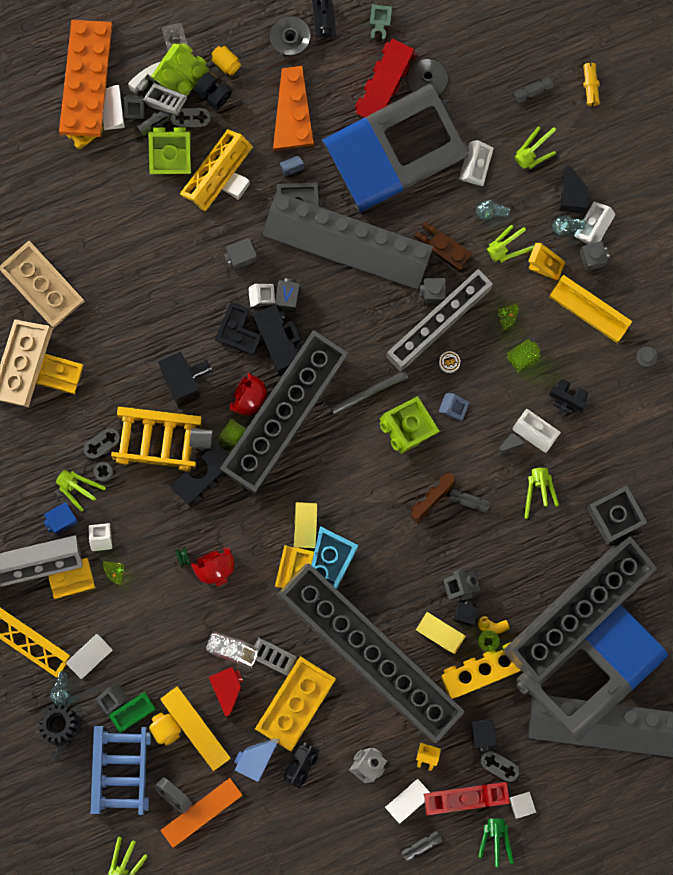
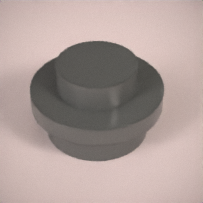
[636,346,658,367]

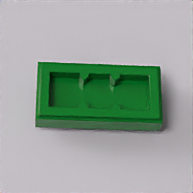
[109,692,156,734]

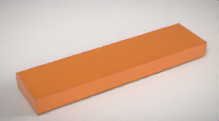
[160,778,243,848]

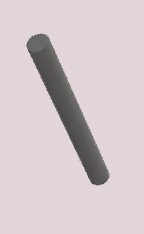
[330,371,408,414]

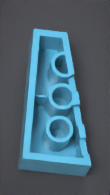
[312,526,358,589]

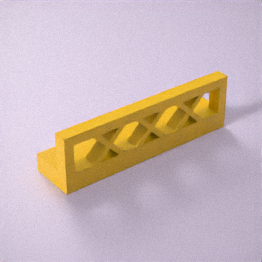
[180,129,253,211]
[549,275,632,344]
[0,608,72,678]

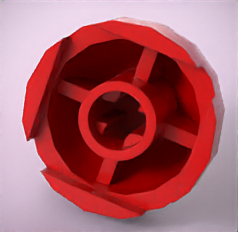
[230,373,267,416]
[191,548,235,586]

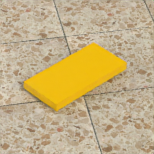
[255,656,336,752]

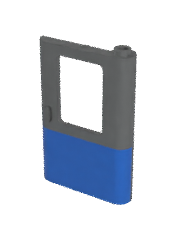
[322,84,470,213]
[516,604,668,741]

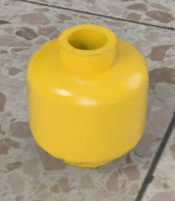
[149,712,181,746]

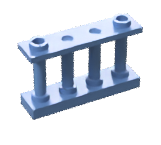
[91,726,151,815]

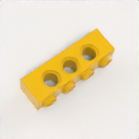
[441,642,521,700]

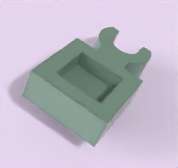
[370,4,392,42]

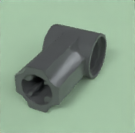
[190,428,213,453]

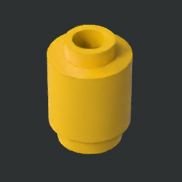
[211,46,241,76]

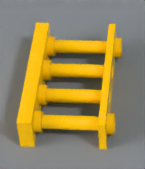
[111,407,203,472]

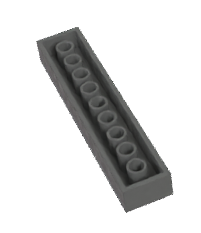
[277,563,465,743]

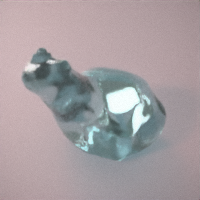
[475,200,510,220]
[552,215,587,237]
[50,671,70,706]

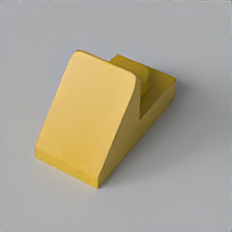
[528,243,566,280]

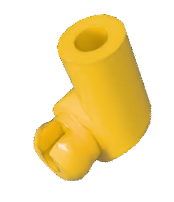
[478,616,510,636]

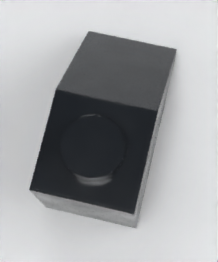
[559,165,591,213]

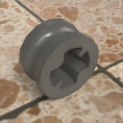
[94,462,113,482]

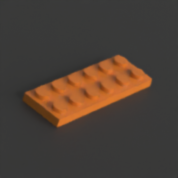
[59,20,113,137]

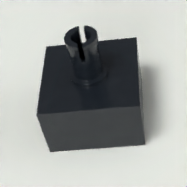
[158,351,213,407]

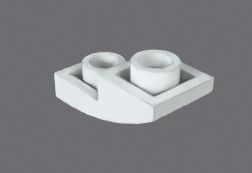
[128,62,160,95]

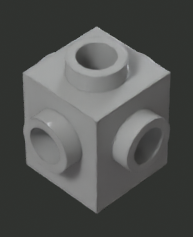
[349,748,387,783]

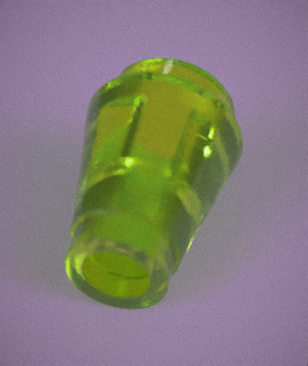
[478,630,500,652]

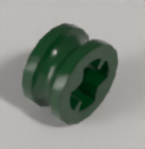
[175,547,191,568]

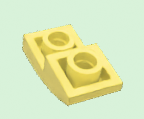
[294,502,317,548]
[416,612,466,654]

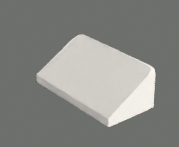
[103,85,125,130]
[459,140,494,186]
[574,202,615,245]
[513,409,561,453]
[66,634,113,680]
[385,779,430,824]

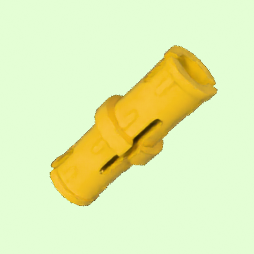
[583,63,600,106]

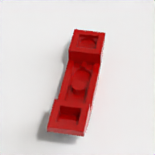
[423,782,510,815]

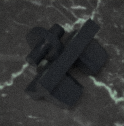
[549,379,588,416]

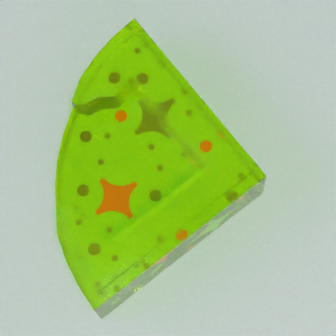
[497,303,518,330]
[103,561,125,585]

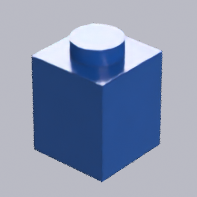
[44,502,78,535]

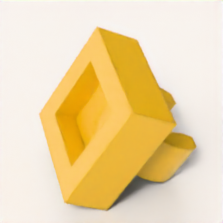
[416,743,441,771]

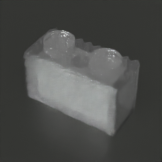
[206,631,258,668]

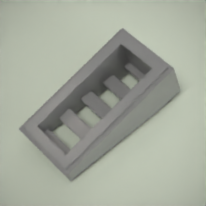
[143,83,187,114]
[249,637,297,676]

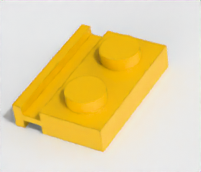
[36,354,84,394]
[275,545,314,588]
[48,558,96,599]

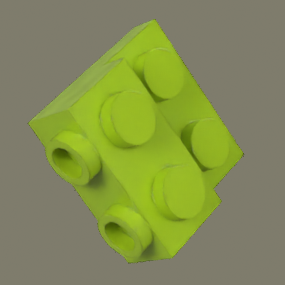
[151,43,209,96]
[148,127,191,174]
[380,396,439,454]

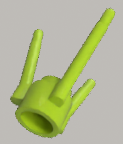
[514,127,556,169]
[486,225,535,263]
[525,468,559,519]
[56,470,106,512]
[108,837,148,875]

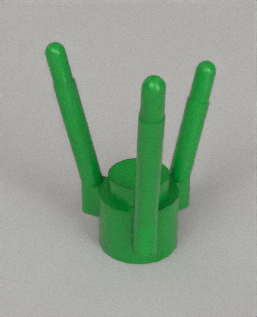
[478,819,514,868]

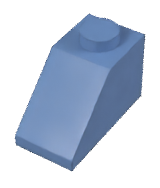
[234,738,279,782]

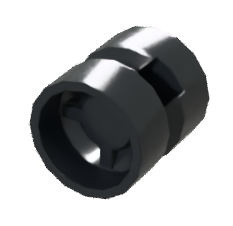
[194,71,233,110]

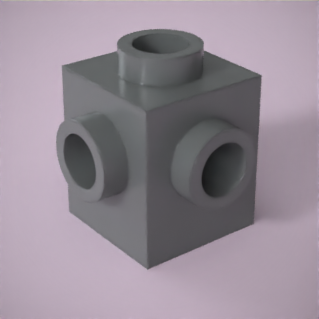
[443,569,480,601]

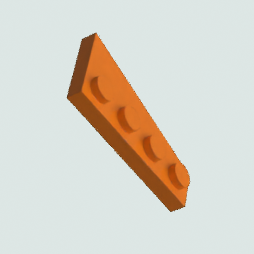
[273,66,314,151]

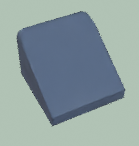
[280,156,304,177]
[439,393,470,421]

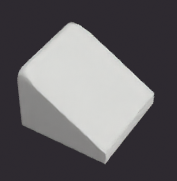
[222,173,250,200]
[249,284,276,307]
[89,523,112,551]
[509,792,536,819]

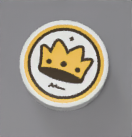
[439,351,460,373]

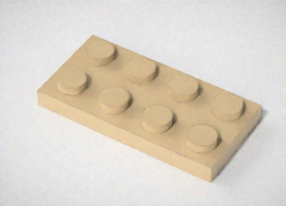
[0,241,85,329]
[0,319,53,407]

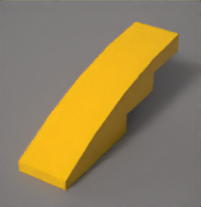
[160,686,230,771]

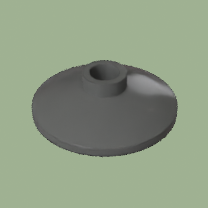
[270,16,310,56]
[407,59,448,96]

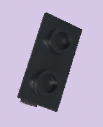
[312,0,336,38]
[284,742,320,789]

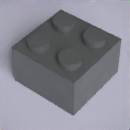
[587,486,647,545]

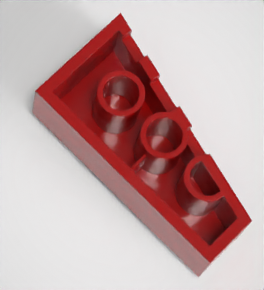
[355,39,417,124]

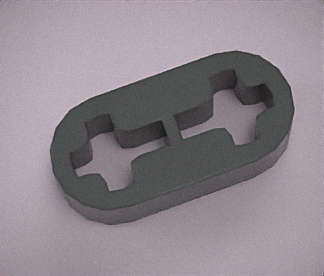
[170,108,211,127]
[84,428,121,460]
[480,751,519,782]
[155,778,192,814]

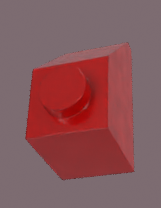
[209,667,243,718]

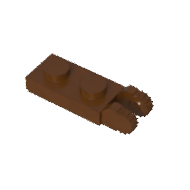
[414,222,472,271]
[411,472,455,524]

